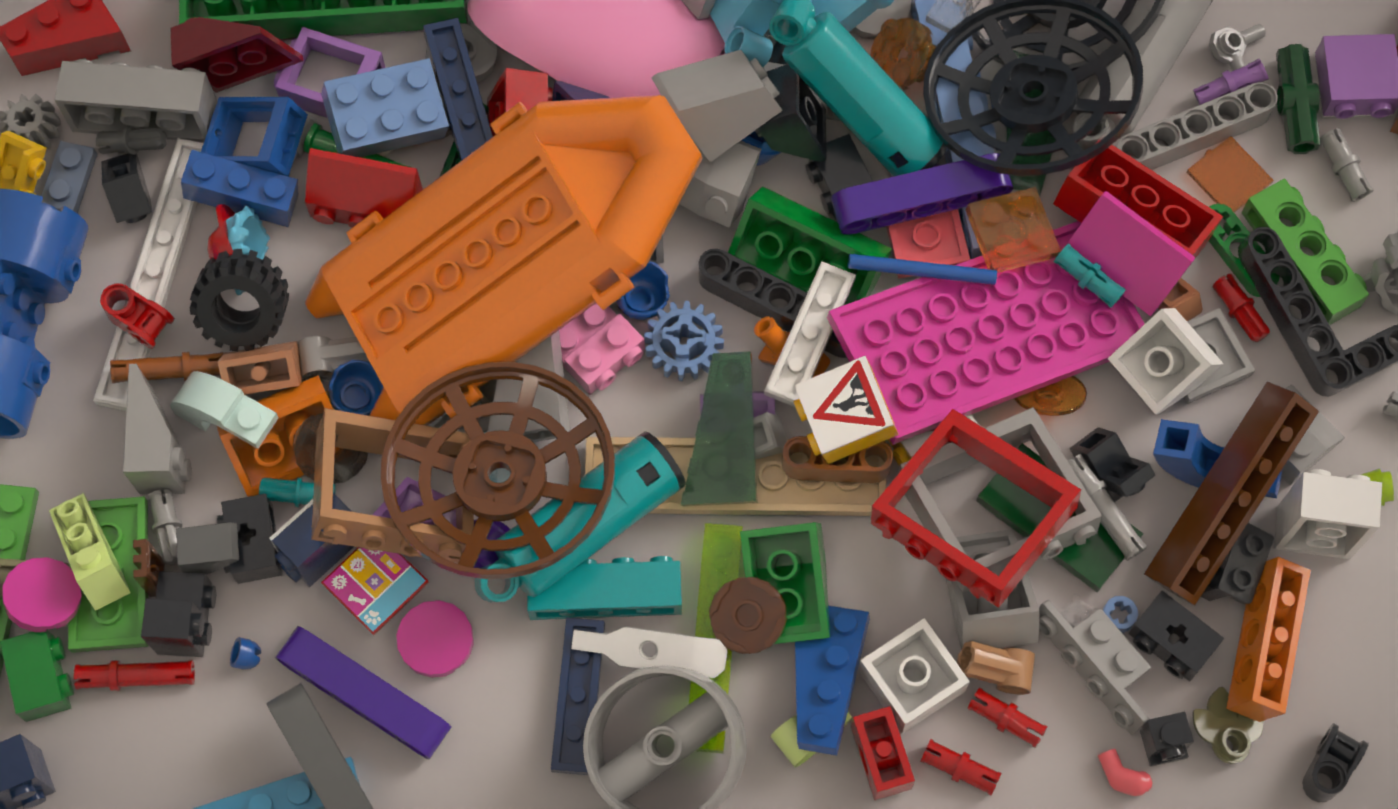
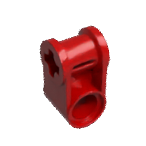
[100,283,175,349]

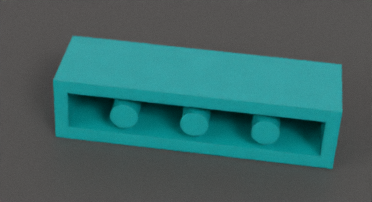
[527,556,682,620]

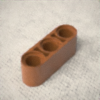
[782,436,893,483]

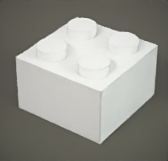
[858,618,970,734]

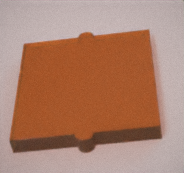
[1186,136,1274,213]

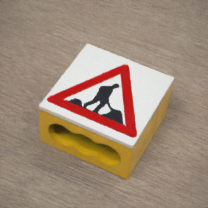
[793,356,899,464]

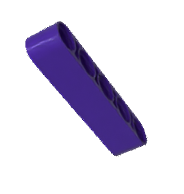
[831,153,1013,235]
[275,626,452,760]

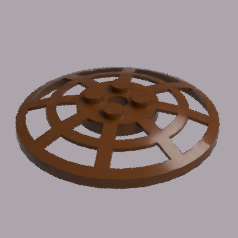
[381,362,615,579]

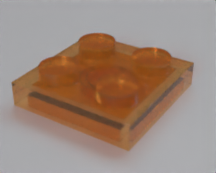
[965,187,1061,273]

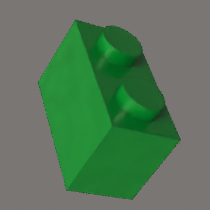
[0,629,74,722]

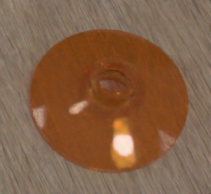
[1014,376,1087,416]

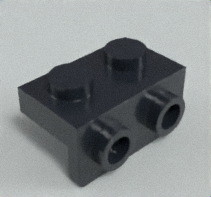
[1201,523,1274,605]

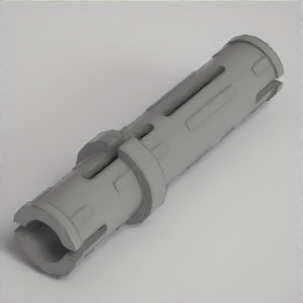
[1068,454,1147,561]

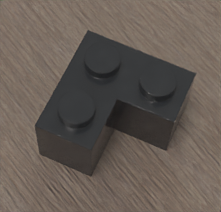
[141,571,217,657]

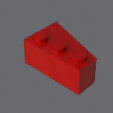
[0,0,131,76]

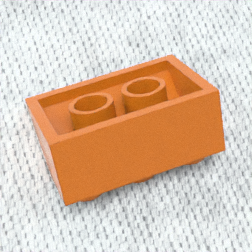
[217,375,353,497]

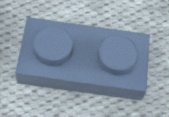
[41,141,98,214]

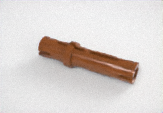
[110,352,224,384]

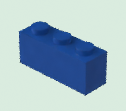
[181,150,299,227]

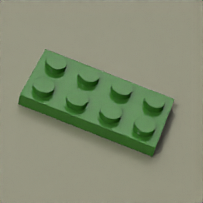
[68,496,149,653]

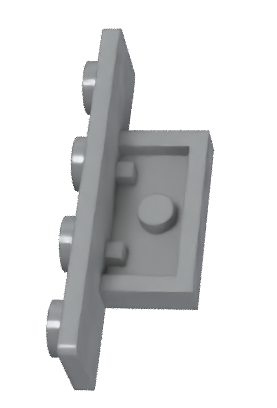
[1039,600,1151,735]

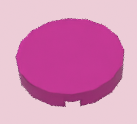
[2,557,82,632]
[396,600,474,678]

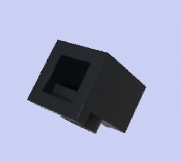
[1140,711,1194,767]

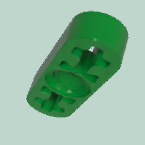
[1209,204,1280,297]

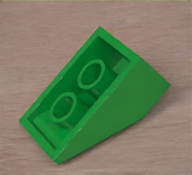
[740,522,830,644]

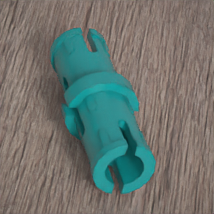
[1053,243,1126,308]

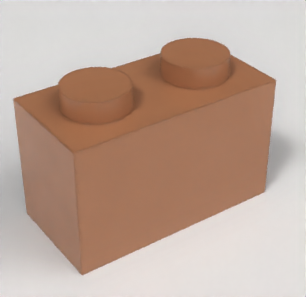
[218,341,303,395]

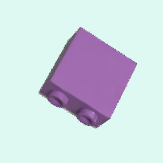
[1314,34,1398,119]

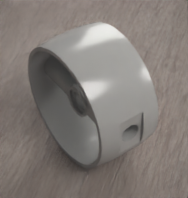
[583,666,747,809]

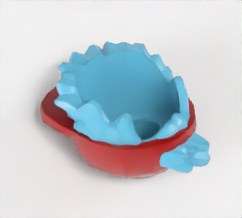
[207,204,270,295]

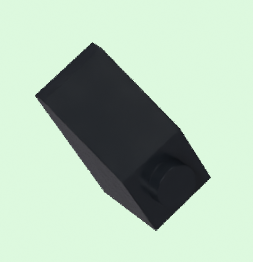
[101,153,152,223]

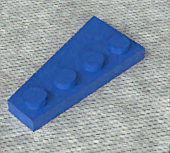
[795,605,870,756]

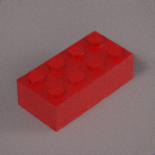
[1053,140,1223,259]

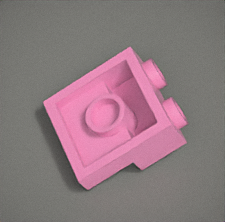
[559,303,645,395]

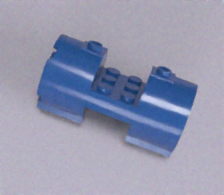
[0,189,89,439]

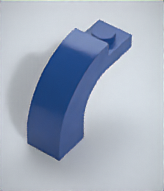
[1153,419,1284,499]

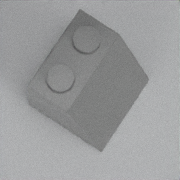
[651,50,782,162]

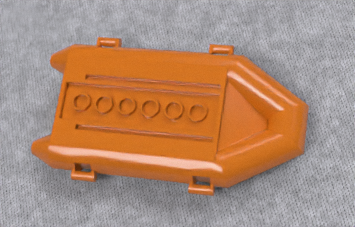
[305,95,703,426]

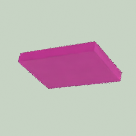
[1065,191,1195,316]

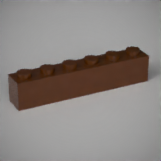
[1144,381,1319,606]

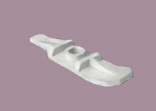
[571,627,727,678]

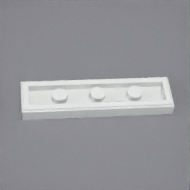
[764,261,856,407]

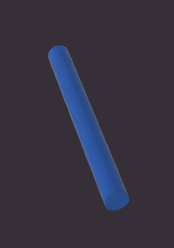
[848,254,997,285]

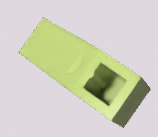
[49,493,131,611]

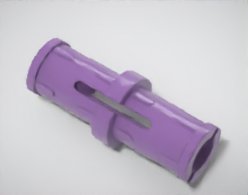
[1193,58,1269,105]

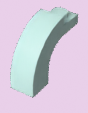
[170,371,279,449]

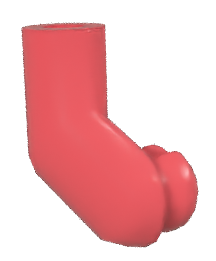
[1098,749,1152,796]

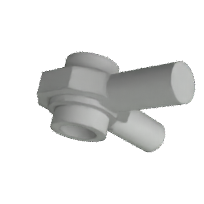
[1209,24,1266,71]

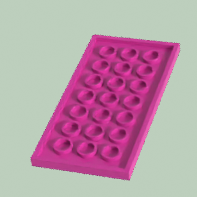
[826,221,1145,445]

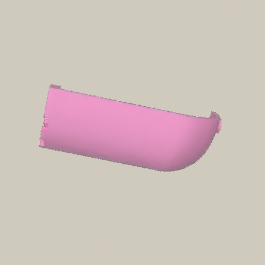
[467,0,725,98]

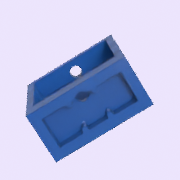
[201,97,308,176]

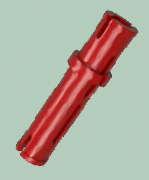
[74,660,195,691]

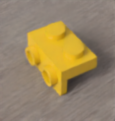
[0,131,47,195]

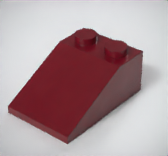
[170,17,303,93]

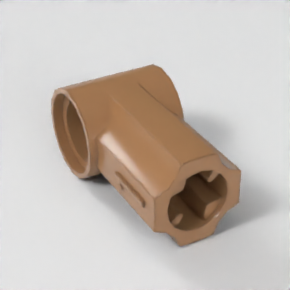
[957,641,1035,695]

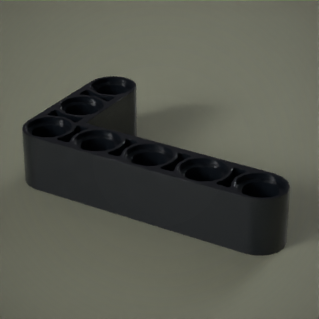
[1238,227,1398,397]

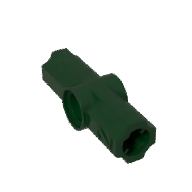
[1276,44,1321,154]

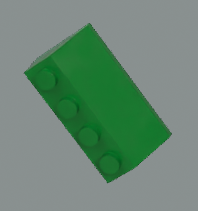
[728,186,892,305]

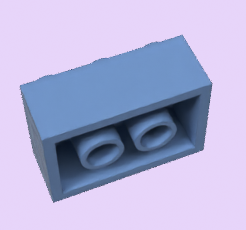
[321,58,449,157]

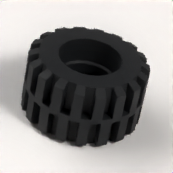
[189,249,289,352]

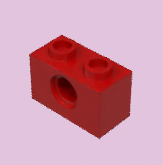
[850,706,915,801]

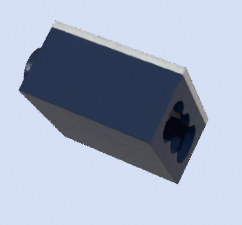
[269,492,354,588]

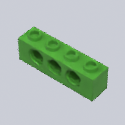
[1241,178,1369,325]

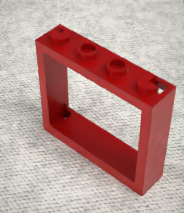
[871,409,1081,608]

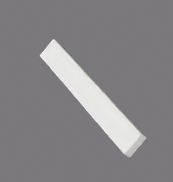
[93,138,204,411]

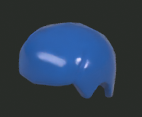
[616,261,670,320]
[328,359,384,416]

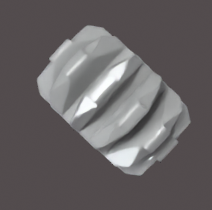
[0,94,61,149]

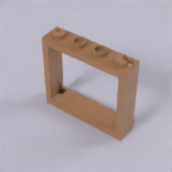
[311,408,474,563]

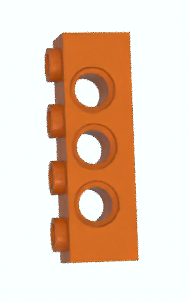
[1226,556,1311,722]

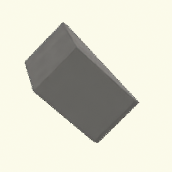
[176,522,239,575]

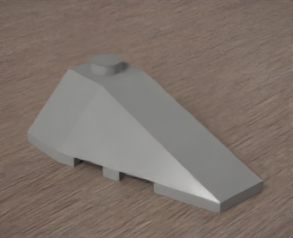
[679,141,762,228]

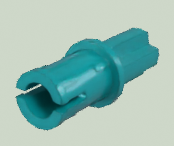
[259,477,336,508]

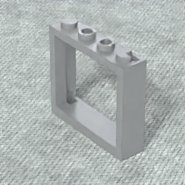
[899,407,1102,593]

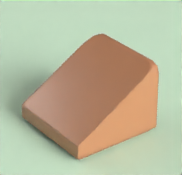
[1158,278,1203,321]

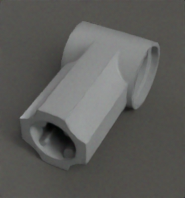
[298,336,370,382]

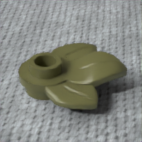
[1193,687,1264,764]

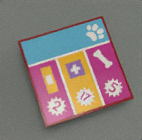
[321,547,429,636]

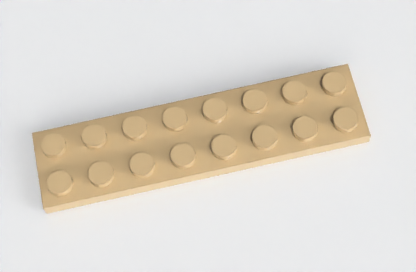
[585,437,886,516]

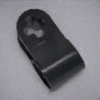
[1302,723,1369,802]

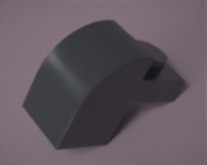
[1069,427,1156,502]

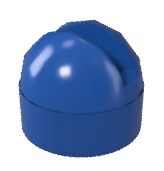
[230,637,261,670]

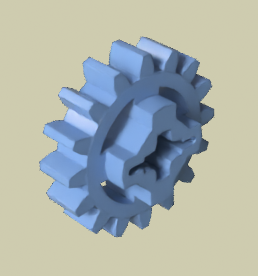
[644,301,724,381]

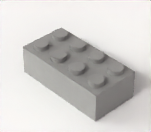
[54,59,217,142]

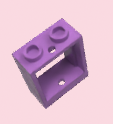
[274,27,386,118]

